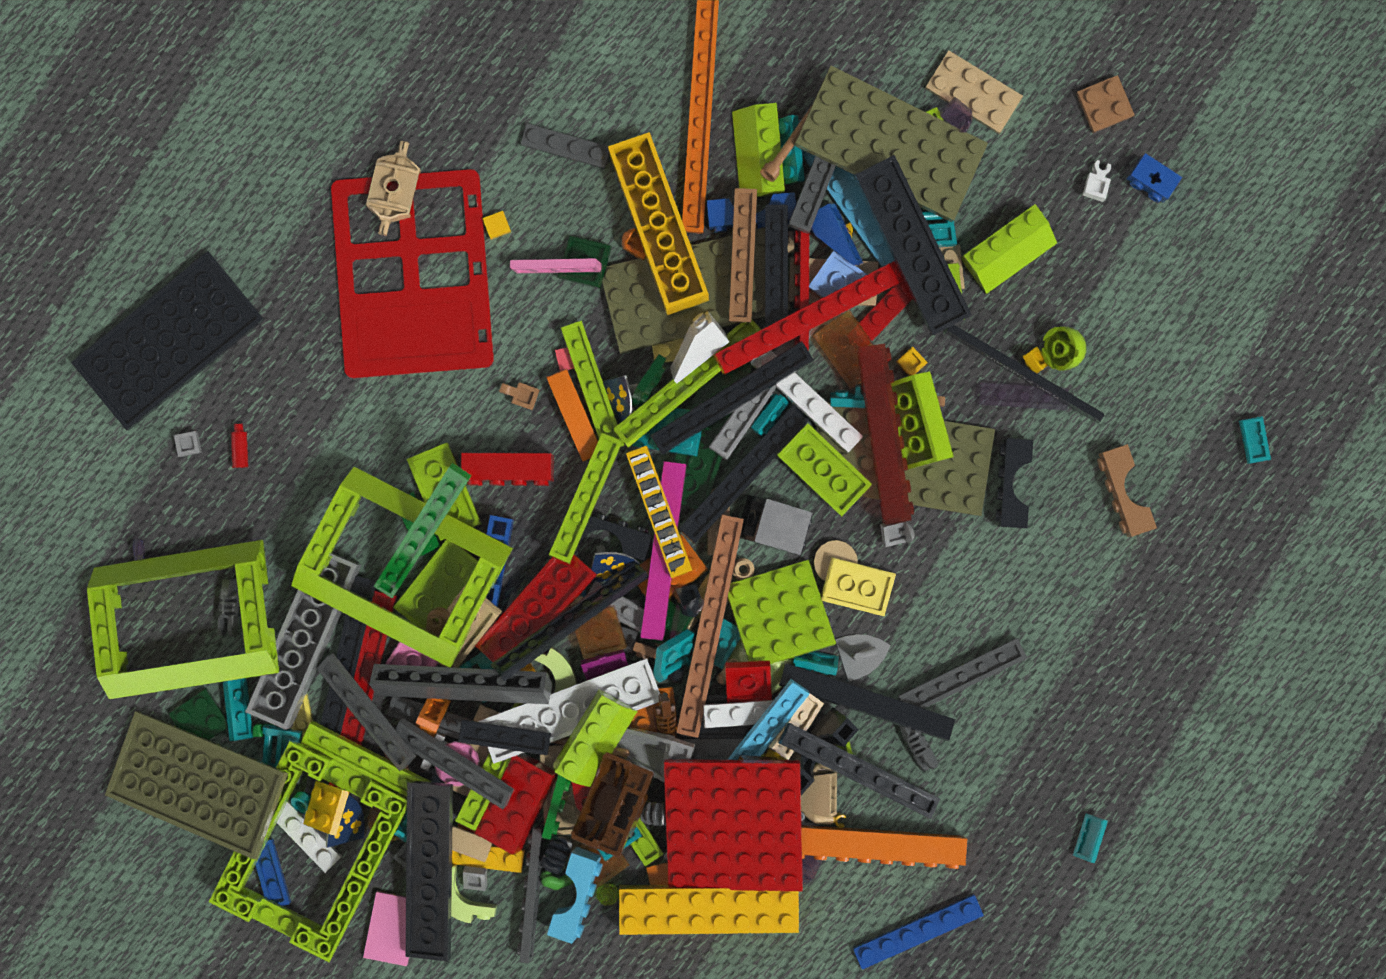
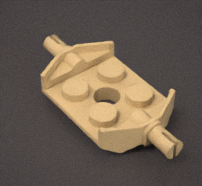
[366,141,421,236]

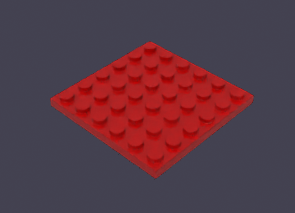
[664,759,803,891]

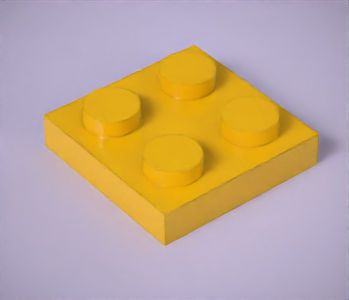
[303,781,349,836]

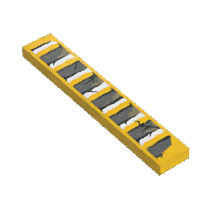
[626,446,693,578]

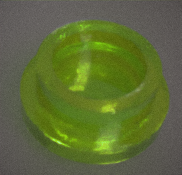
[597,883,619,906]

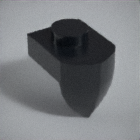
[673,584,704,617]

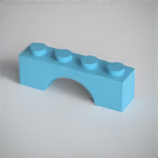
[547,847,603,944]

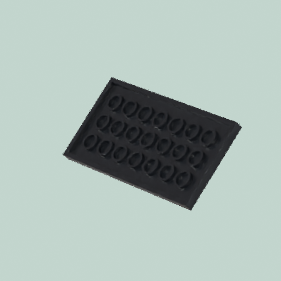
[71,251,265,431]

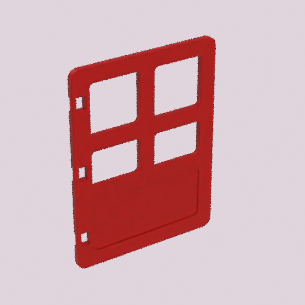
[331,169,494,378]

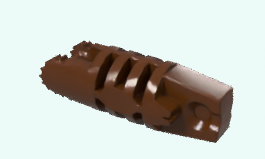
[655,693,677,738]

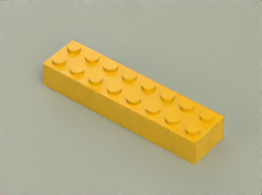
[608,132,709,315]
[619,885,799,935]

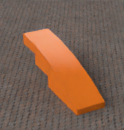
[546,368,598,461]

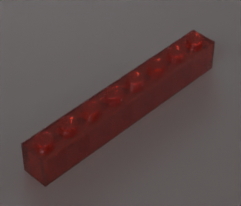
[856,343,914,524]

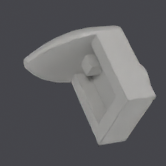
[880,519,915,547]

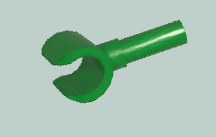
[252,723,279,737]

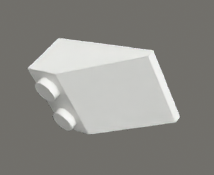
[670,311,729,384]

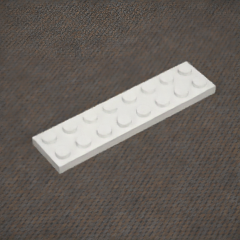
[478,659,660,764]

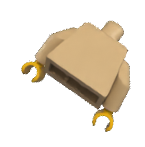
[801,763,846,828]

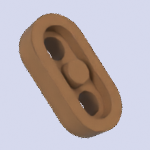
[426,607,450,636]

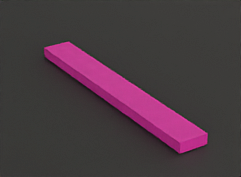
[641,462,686,641]

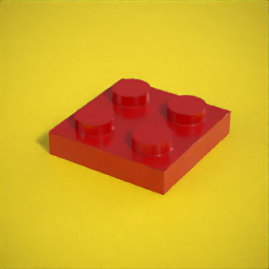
[725,660,772,703]

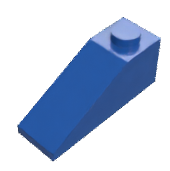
[810,204,863,266]

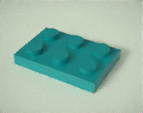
[632,403,702,457]

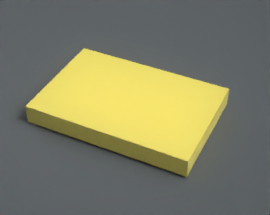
[821,557,896,616]

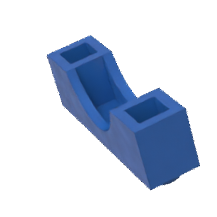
[707,192,796,233]
[486,515,514,607]

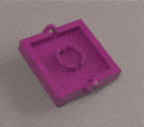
[581,648,629,681]

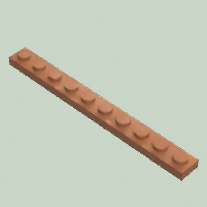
[676,515,744,738]

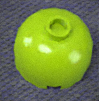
[1042,327,1086,371]

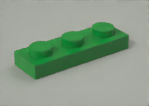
[542,774,571,840]

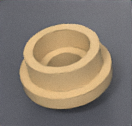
[733,558,754,580]

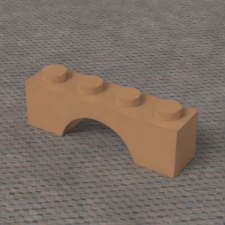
[1097,444,1157,537]

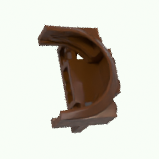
[571,752,654,858]

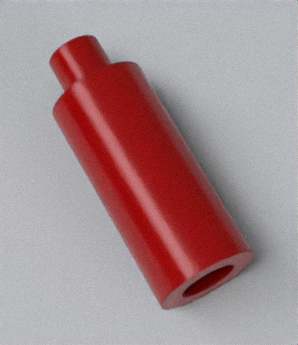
[231,424,248,468]

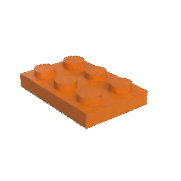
[637,534,708,599]

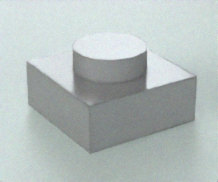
[174,431,202,457]
[463,866,487,891]

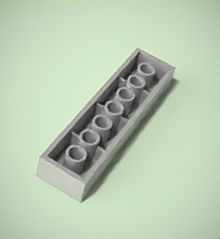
[245,552,362,730]

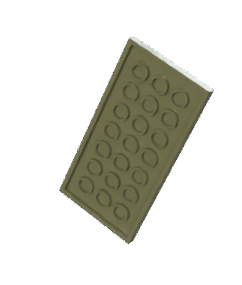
[794,66,988,222]
[602,228,791,354]
[807,402,995,516]
[105,711,288,859]

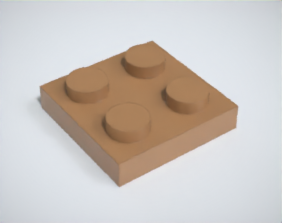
[1076,75,1135,133]

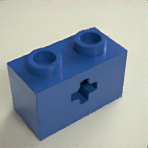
[1127,153,1182,203]

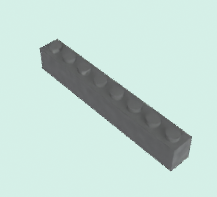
[370,664,552,704]

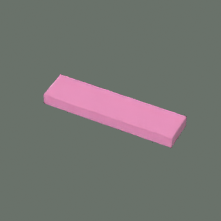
[510,258,601,274]

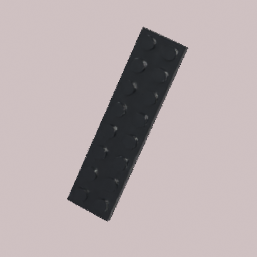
[853,155,972,335]
[405,780,453,962]

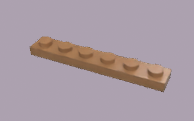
[729,188,757,323]

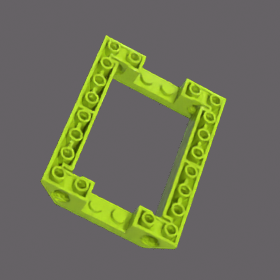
[291,467,513,668]
[87,540,279,699]
[209,741,407,962]

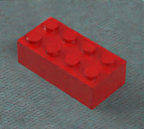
[461,453,554,486]
[475,753,558,855]

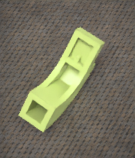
[535,647,577,693]
[451,864,497,923]

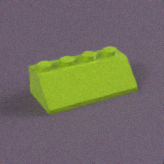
[732,103,785,197]
[961,204,1057,294]
[881,371,954,471]
[553,689,637,787]

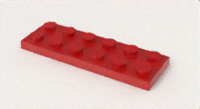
[475,555,597,662]

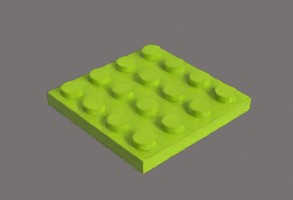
[727,560,836,665]

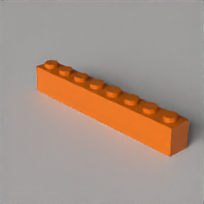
[802,825,967,869]

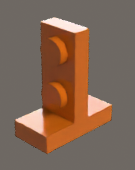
[415,698,451,737]

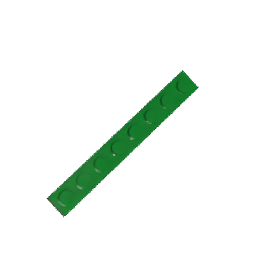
[373,463,472,598]

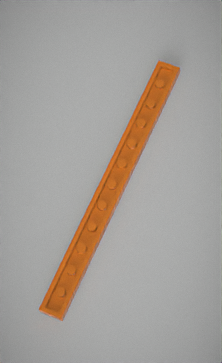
[682,0,719,234]

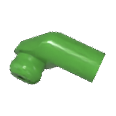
[540,871,574,890]

